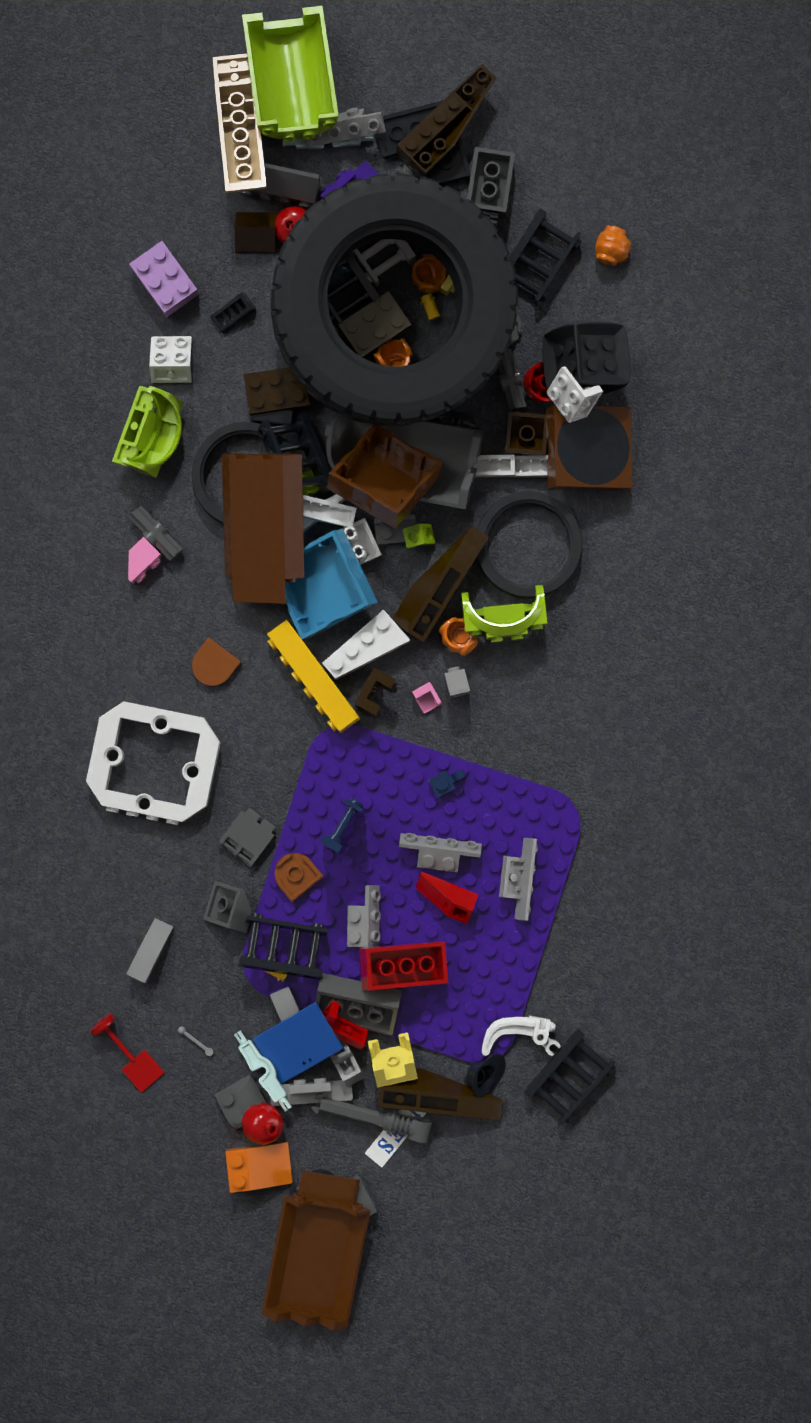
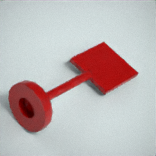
[89,1013,165,1092]

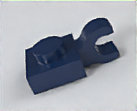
[428,769,466,798]

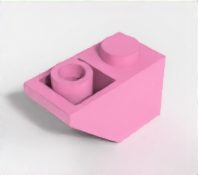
[128,537,162,584]

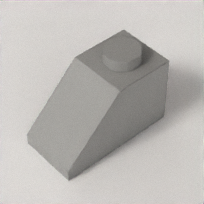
[444,666,470,698]

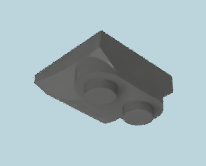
[215,1074,267,1130]

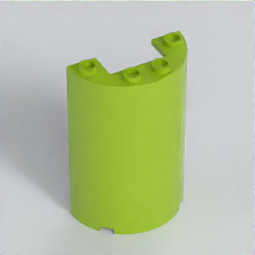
[242,6,339,142]

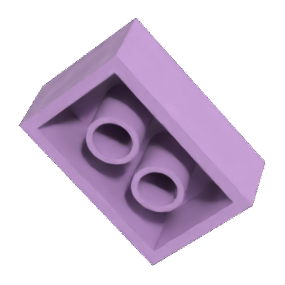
[129,241,199,318]

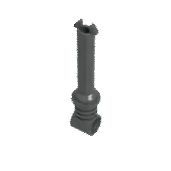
[312,1093,432,1143]

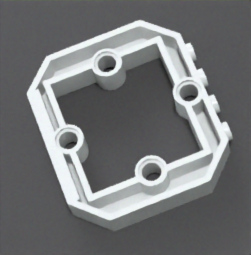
[86,701,221,825]

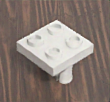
[339,518,382,565]

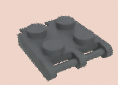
[218,807,275,868]

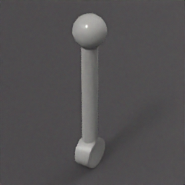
[178,1026,213,1056]

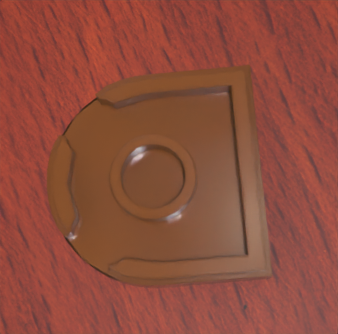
[192,637,241,686]
[275,853,324,902]

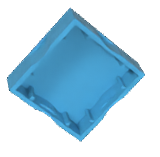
[285,529,378,639]

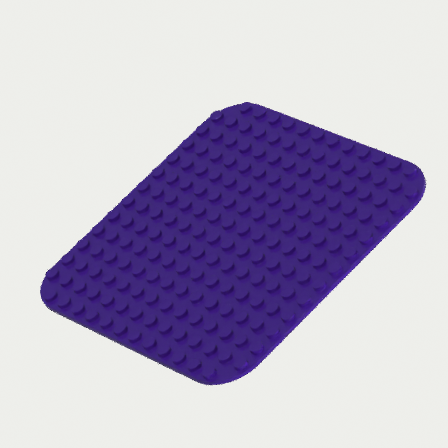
[243,725,581,1063]

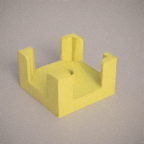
[368,1032,418,1088]

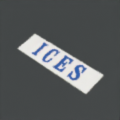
[365,1109,426,1167]

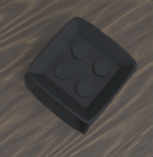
[542,322,631,394]

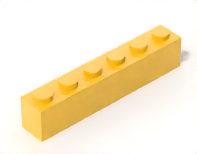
[267,620,360,734]

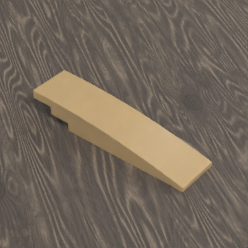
[213,53,267,193]

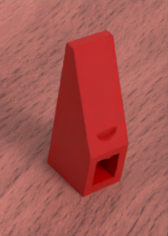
[415,872,479,924]

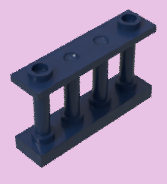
[320,798,365,854]

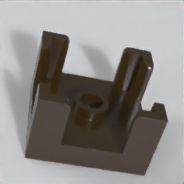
[354,668,396,717]

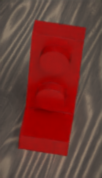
[322,1001,368,1050]

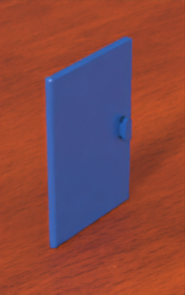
[253,1002,343,1084]

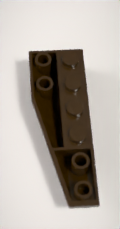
[396,64,496,174]
[392,526,489,642]
[378,1068,503,1120]

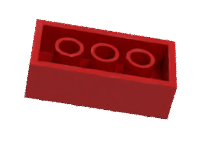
[359,941,448,990]

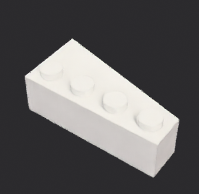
[322,610,410,680]

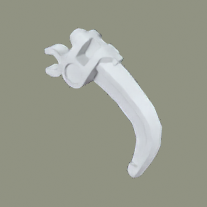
[482,1016,561,1056]

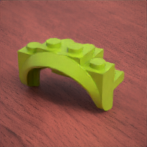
[112,386,184,478]
[461,585,547,643]

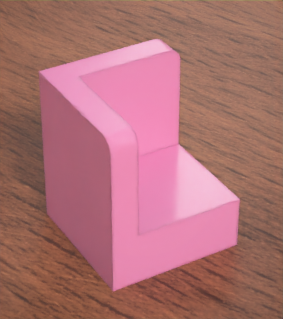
[412,682,442,713]

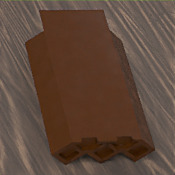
[222,453,304,604]
[261,1171,371,1331]

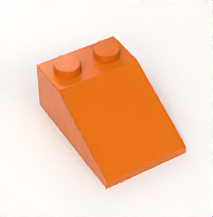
[225,1142,293,1193]

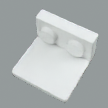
[149,336,192,383]
[547,366,603,423]

